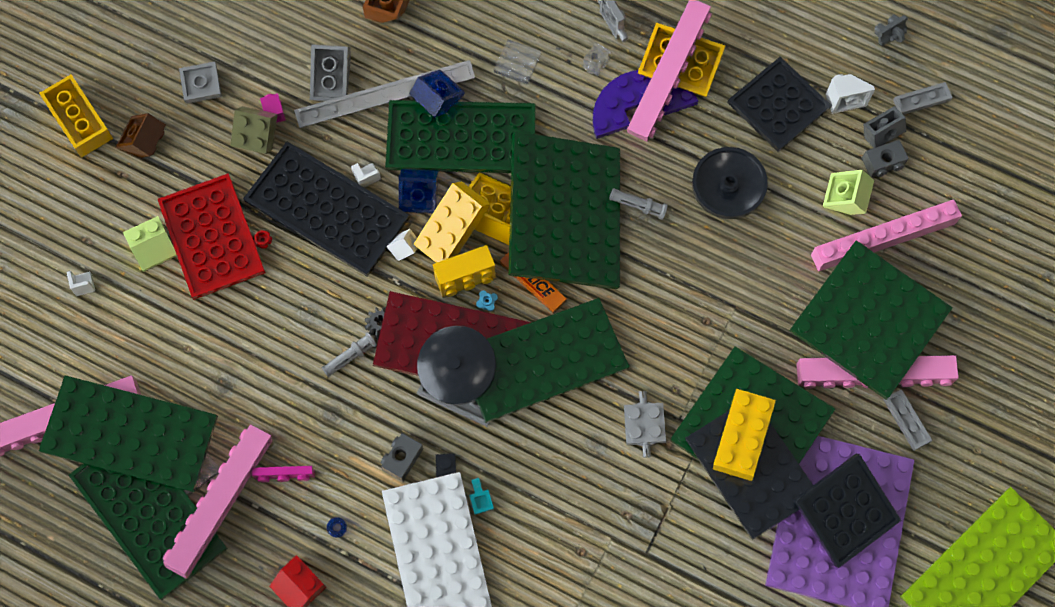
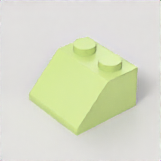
[823,170,874,215]
[123,216,177,272]

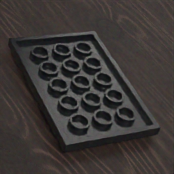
[685,410,813,540]

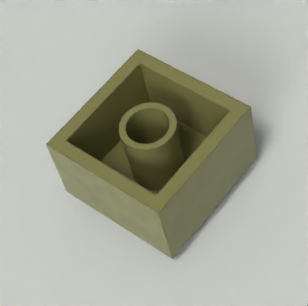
[230,106,277,154]

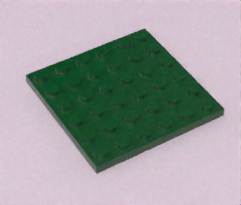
[789,240,953,400]
[670,346,835,464]

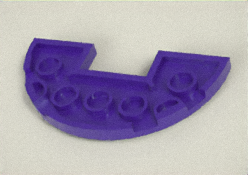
[592,70,698,139]

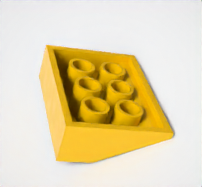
[638,22,725,97]
[469,172,511,245]

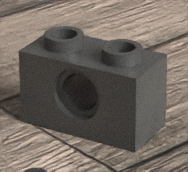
[863,106,906,148]
[862,140,909,178]
[381,433,424,482]

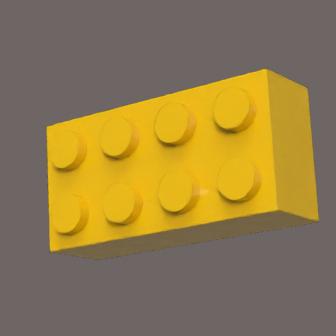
[39,75,113,158]
[414,181,491,263]
[713,389,776,481]

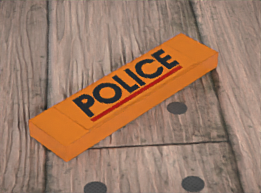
[499,252,567,313]

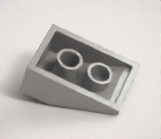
[310,45,351,101]

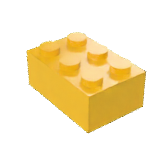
[432,245,496,297]

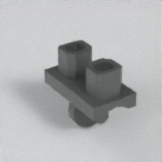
[874,14,908,46]

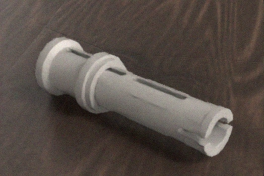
[610,188,667,220]
[321,332,377,378]

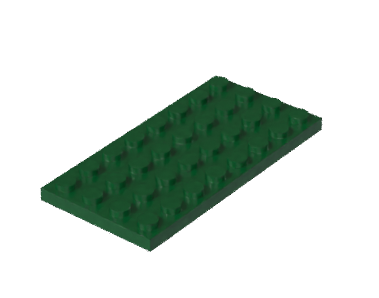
[385,100,536,173]
[476,298,629,423]
[39,375,218,492]
[68,464,228,601]

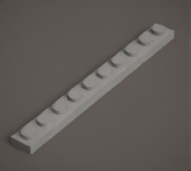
[294,60,475,128]

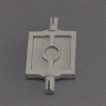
[598,0,629,42]
[624,391,666,458]

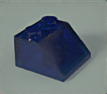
[409,69,465,117]
[399,169,438,214]

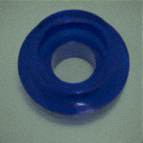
[327,517,347,538]

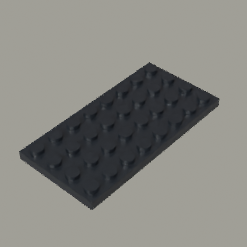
[243,141,410,277]

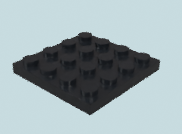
[727,57,832,153]
[793,453,902,568]

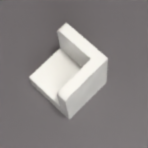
[351,163,381,187]
[387,229,417,261]
[67,271,95,296]

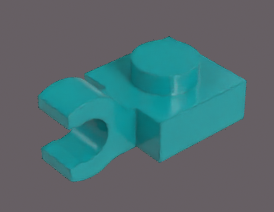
[469,478,494,515]

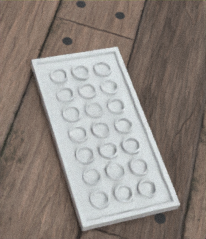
[382,472,492,607]

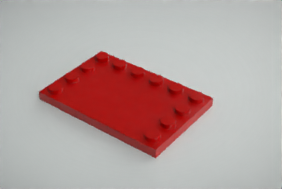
[157,173,266,300]

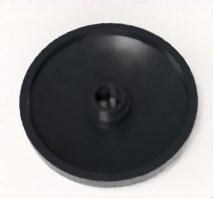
[692,147,768,219]
[417,326,497,405]

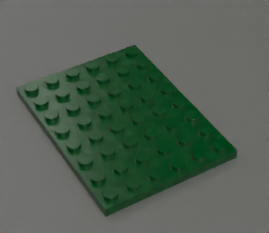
[508,131,620,289]

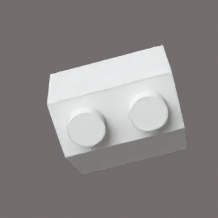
[825,74,875,114]

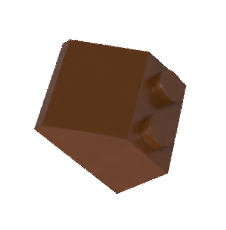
[116,113,166,158]

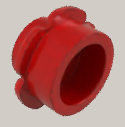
[254,230,272,249]

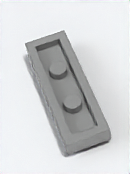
[893,82,952,115]
[883,389,932,451]

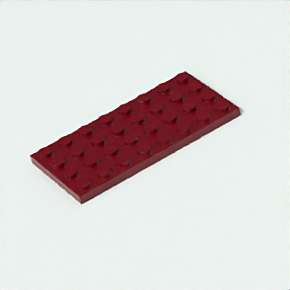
[373,291,531,376]

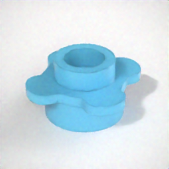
[476,291,498,311]

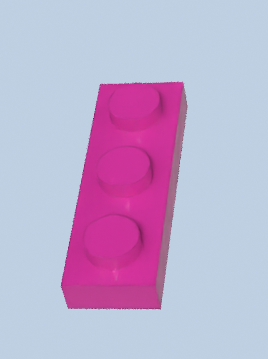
[252,466,315,482]

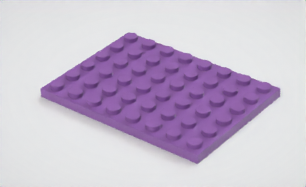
[765,436,914,607]

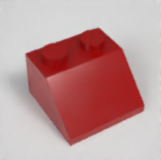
[269,555,327,607]

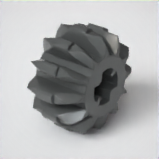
[365,307,386,340]

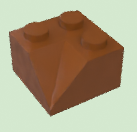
[363,0,410,23]

